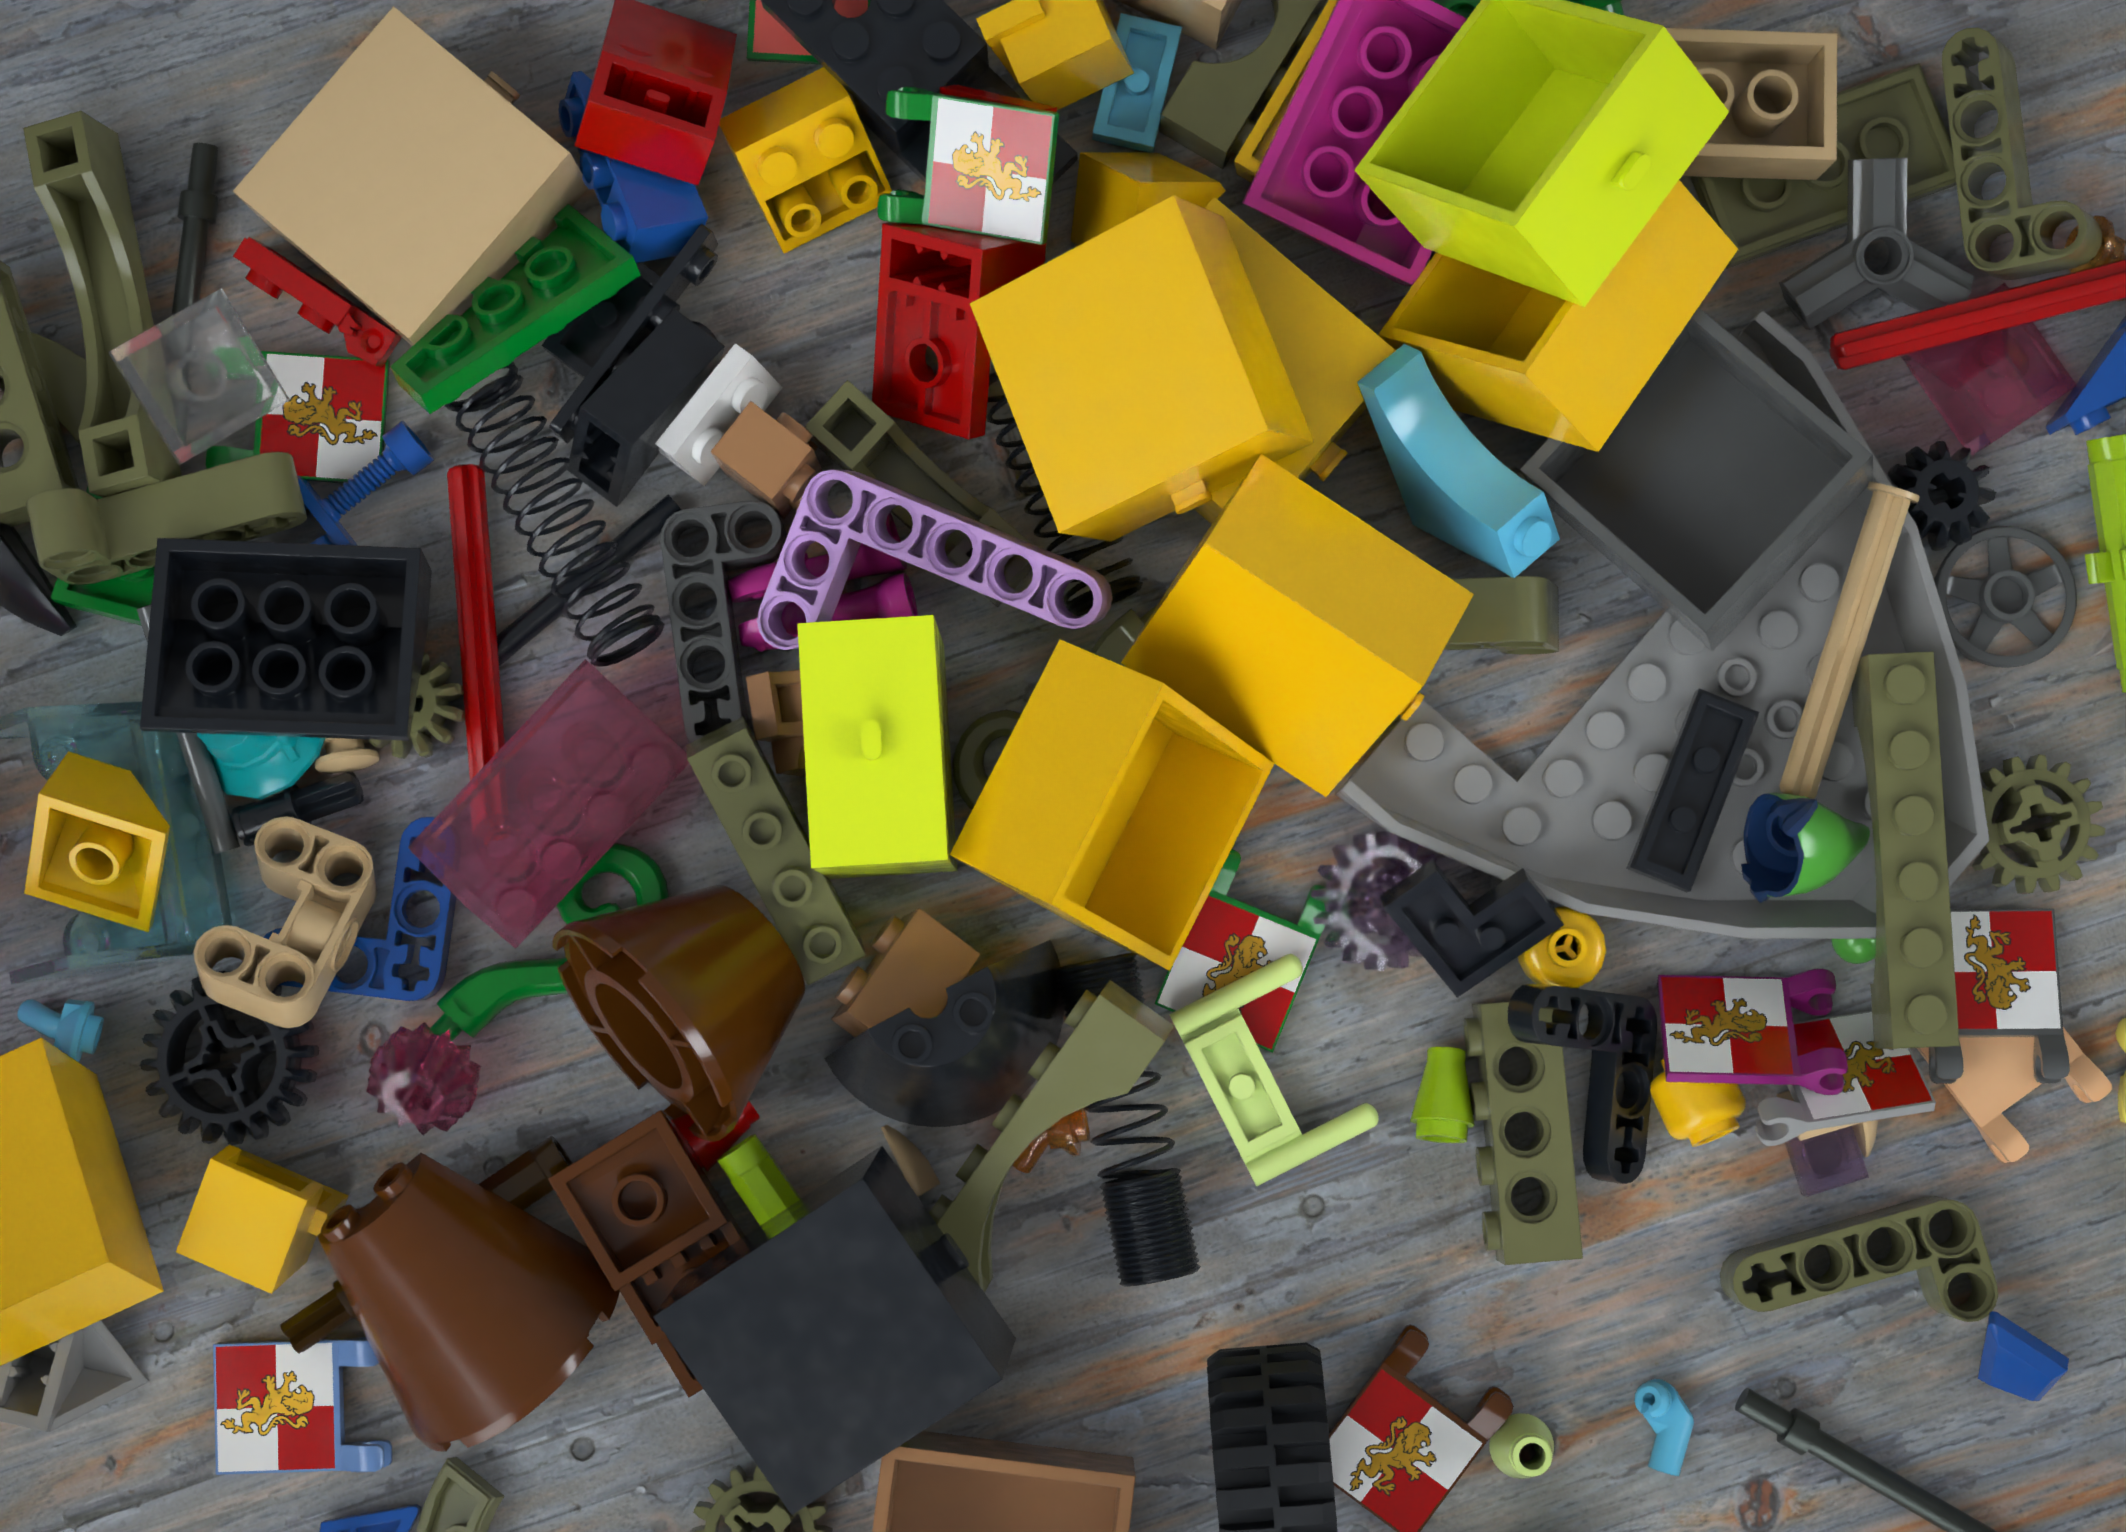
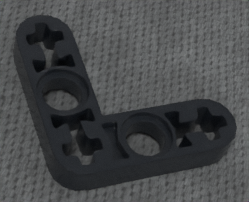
[1507,984,1657,1184]

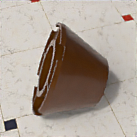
[552,885,805,1142]

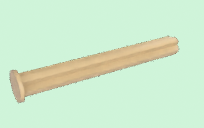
[1779,482,1920,799]

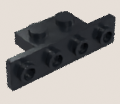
[542,224,718,444]

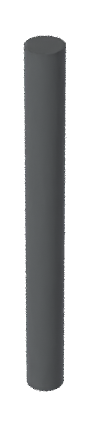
[137,605,240,854]

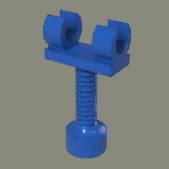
[297,421,435,546]

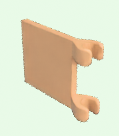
[1917,1027,2112,1163]

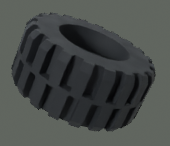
[1207,1342,1338,1532]

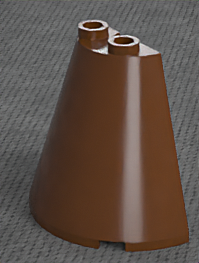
[317,1153,620,1452]

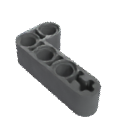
[661,500,787,743]

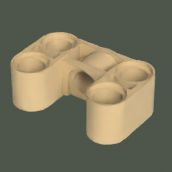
[194,816,377,1028]

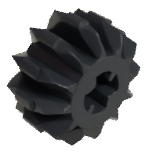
[1888,441,1997,551]

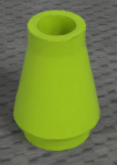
[1410,1047,1475,1143]

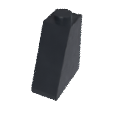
[567,309,725,507]

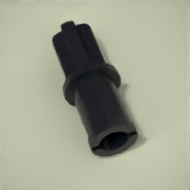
[232,772,364,846]

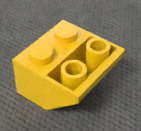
[719,67,892,254]

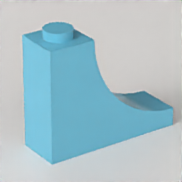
[1357,344,1560,578]

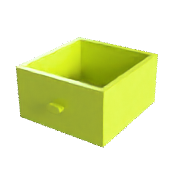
[1354,0,1729,307]
[797,615,957,879]

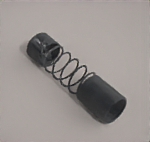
[1055,952,1201,1287]

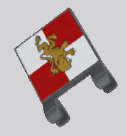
[1929,908,2070,1084]

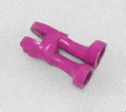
[727,513,918,652]

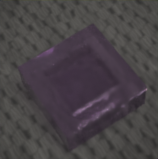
[1785,1126,1869,1197]

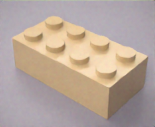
[1666,28,1837,180]

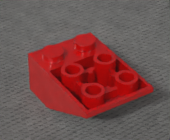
[574,0,737,186]

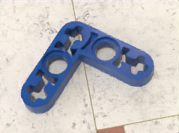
[264,817,463,1001]

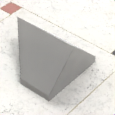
[0,1320,149,1432]

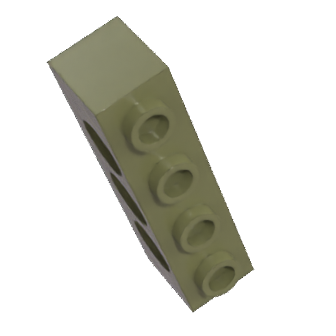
[0,260,80,527]
[686,716,866,985]
[1463,1001,1583,1265]

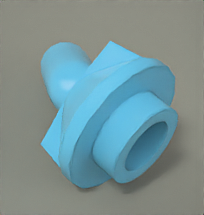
[17,999,104,1062]

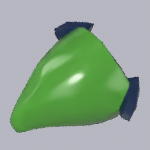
[1741,792,1870,903]

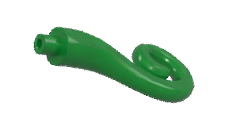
[428,842,669,1048]

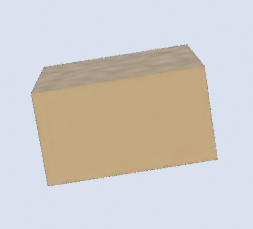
[233,6,588,346]

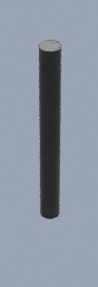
[497,494,682,666]

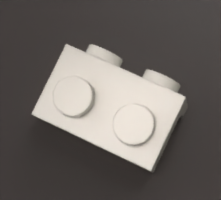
[655,344,783,486]

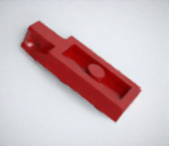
[233,237,402,368]

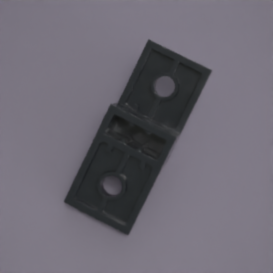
[761,0,1078,185]

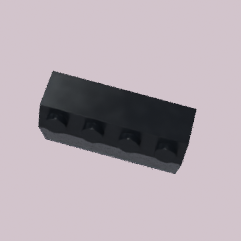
[140,538,432,741]

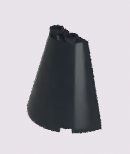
[824,940,1065,1127]

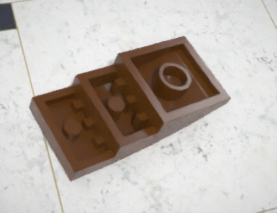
[548,1110,745,1398]

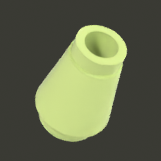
[1489,1413,1554,1479]

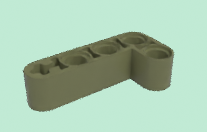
[1942,27,2102,280]
[26,452,307,585]
[1443,576,1559,655]
[1720,1196,1998,1322]

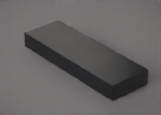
[1626,688,1760,893]

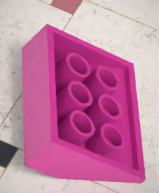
[1242,0,1467,286]

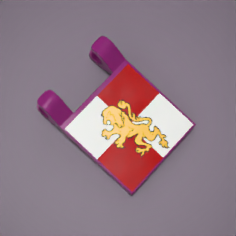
[1657,969,1848,1095]

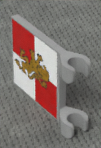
[1755,1010,1936,1146]

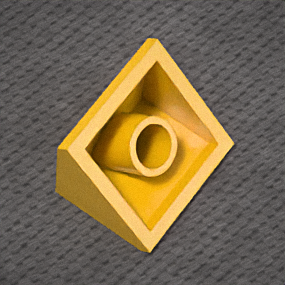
[1071,152,1226,247]

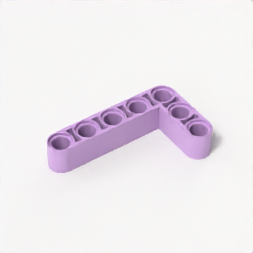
[757,469,1112,650]

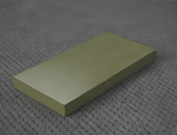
[1690,63,1956,269]

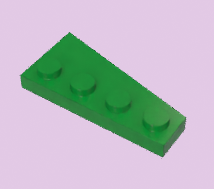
[390,204,641,414]

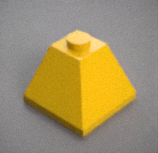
[24,751,170,932]

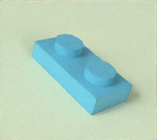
[1092,13,1182,153]

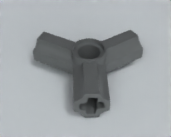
[1779,158,1975,330]

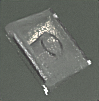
[108,288,290,465]

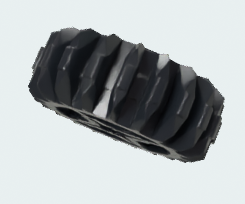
[139,971,320,1145]

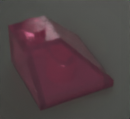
[1900,283,2077,456]

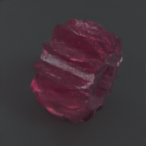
[366,1022,482,1136]

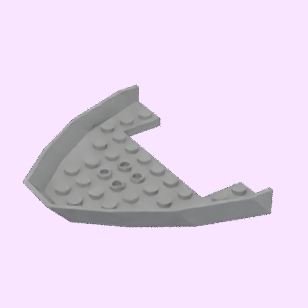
[1335,310,1989,939]

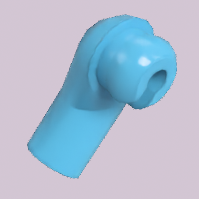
[1634,1379,1694,1476]

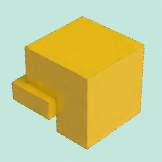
[976,0,1134,110]
[176,1144,349,1294]

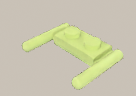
[1169,954,1379,1186]

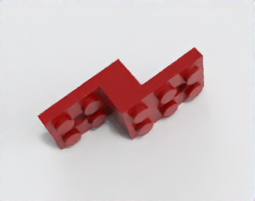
[872,85,1057,440]

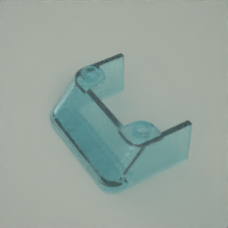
[0,702,232,985]

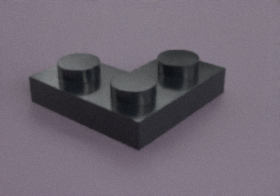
[1379,859,1564,998]

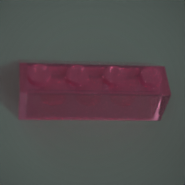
[408,659,689,949]

